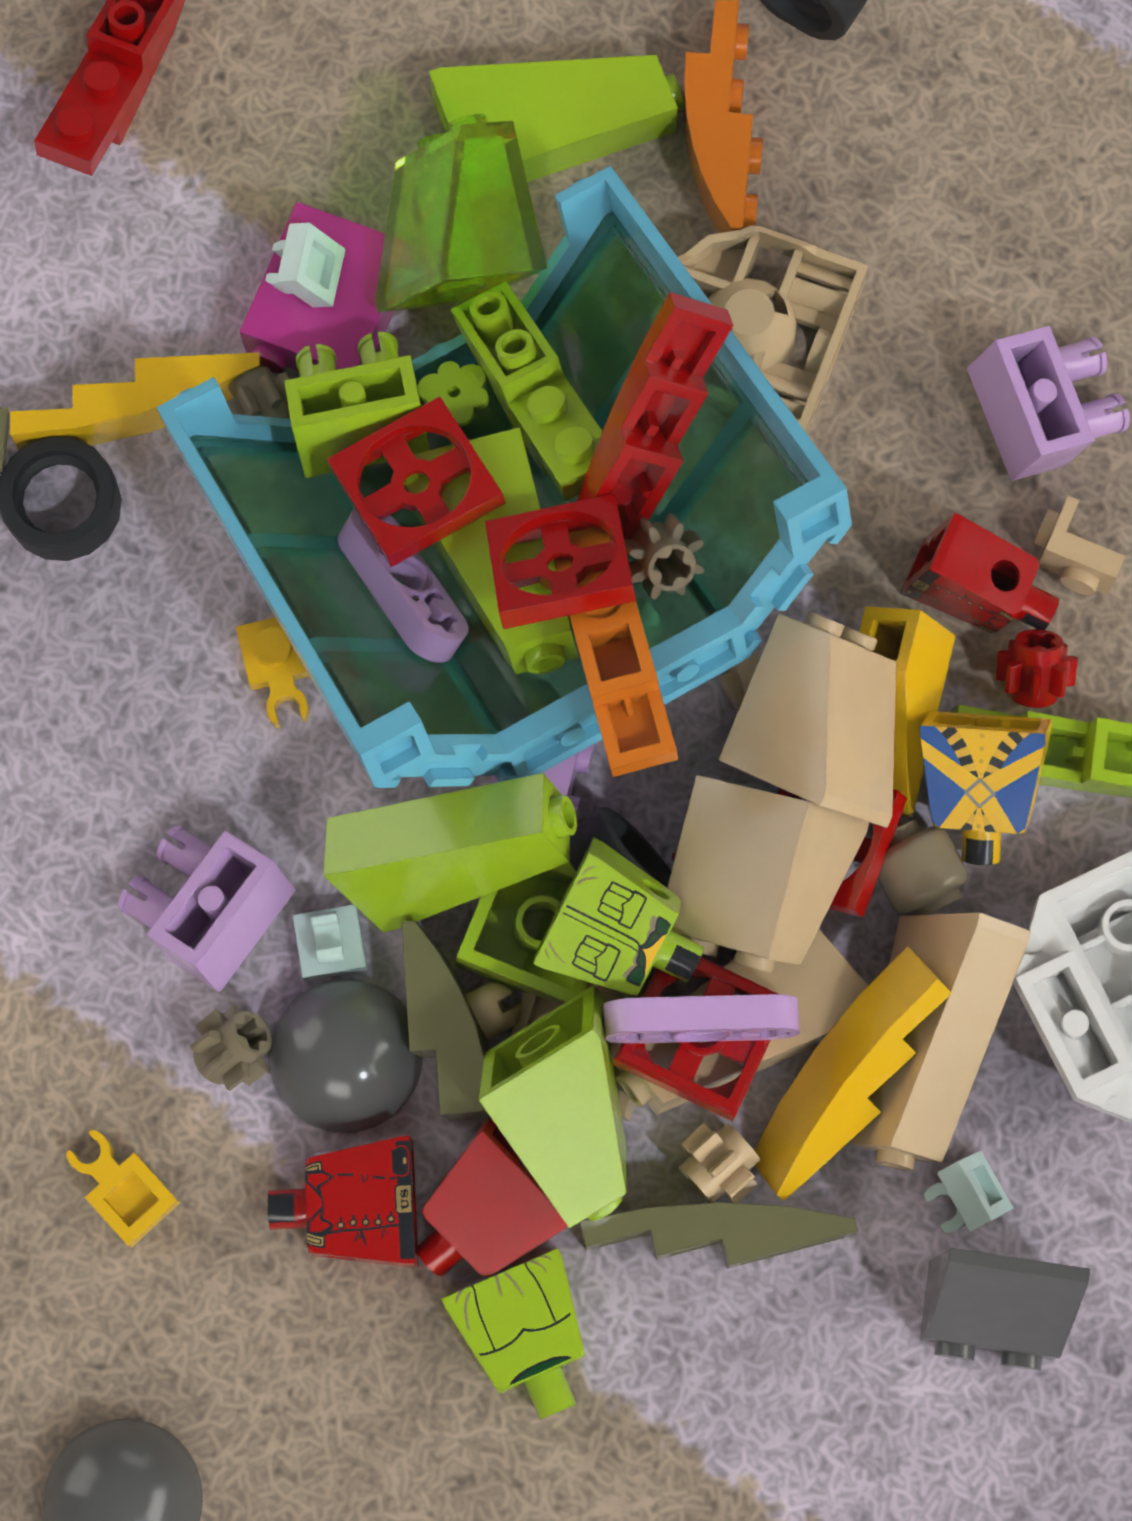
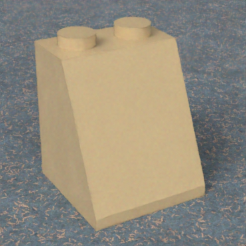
[718,611,896,828]
[667,775,869,972]

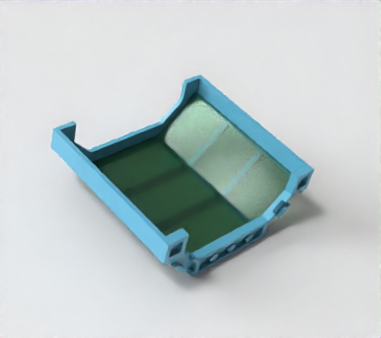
[156,166,852,788]

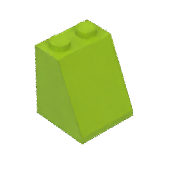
[479,984,626,1228]

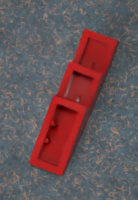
[569,292,734,555]

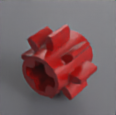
[996,629,1078,708]

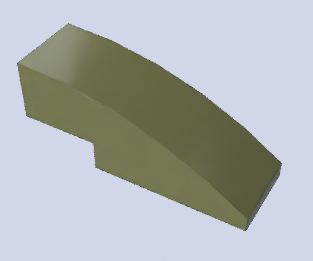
[402,921,490,1121]

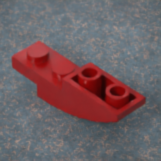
[34,0,185,176]

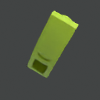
[451,281,603,501]

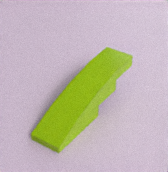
[952,704,1132,798]

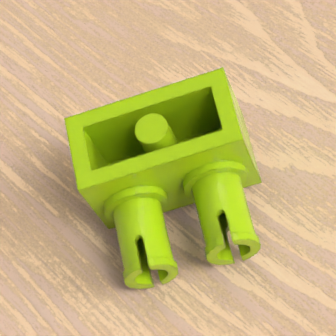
[284,332,430,478]

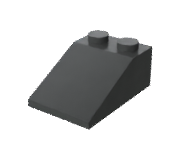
[920,1248,1090,1371]

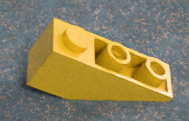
[859,606,956,817]

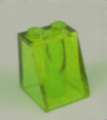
[375,114,547,313]

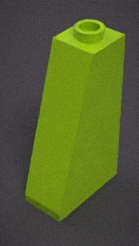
[429,55,684,201]
[404,427,579,675]
[323,773,577,932]

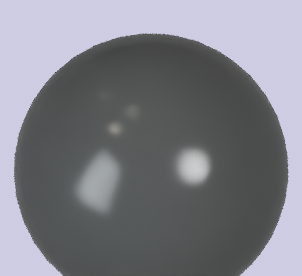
[269,979,423,1133]
[43,1419,203,1521]

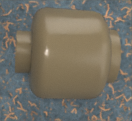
[877,819,968,916]

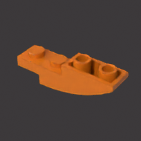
[683,0,763,233]
[554,526,678,777]

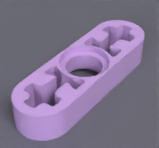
[337,508,468,663]
[603,994,800,1043]

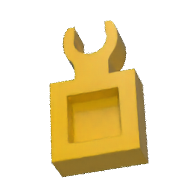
[236,612,310,728]
[66,1130,181,1248]

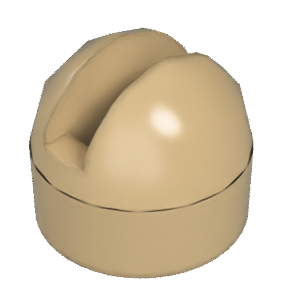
[466,982,521,1040]

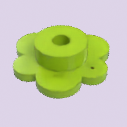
[418,361,489,427]

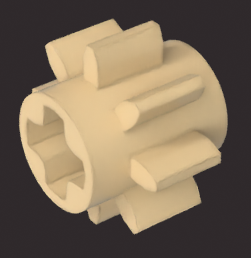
[678,1123,760,1203]

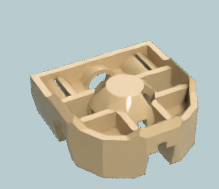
[653,225,869,435]

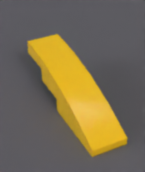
[10,352,263,450]
[754,946,952,1202]

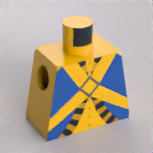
[920,711,1052,865]

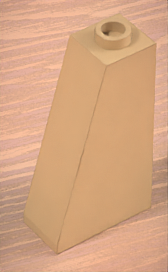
[851,912,1031,1171]
[616,929,868,1115]

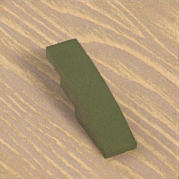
[580,1202,858,1269]

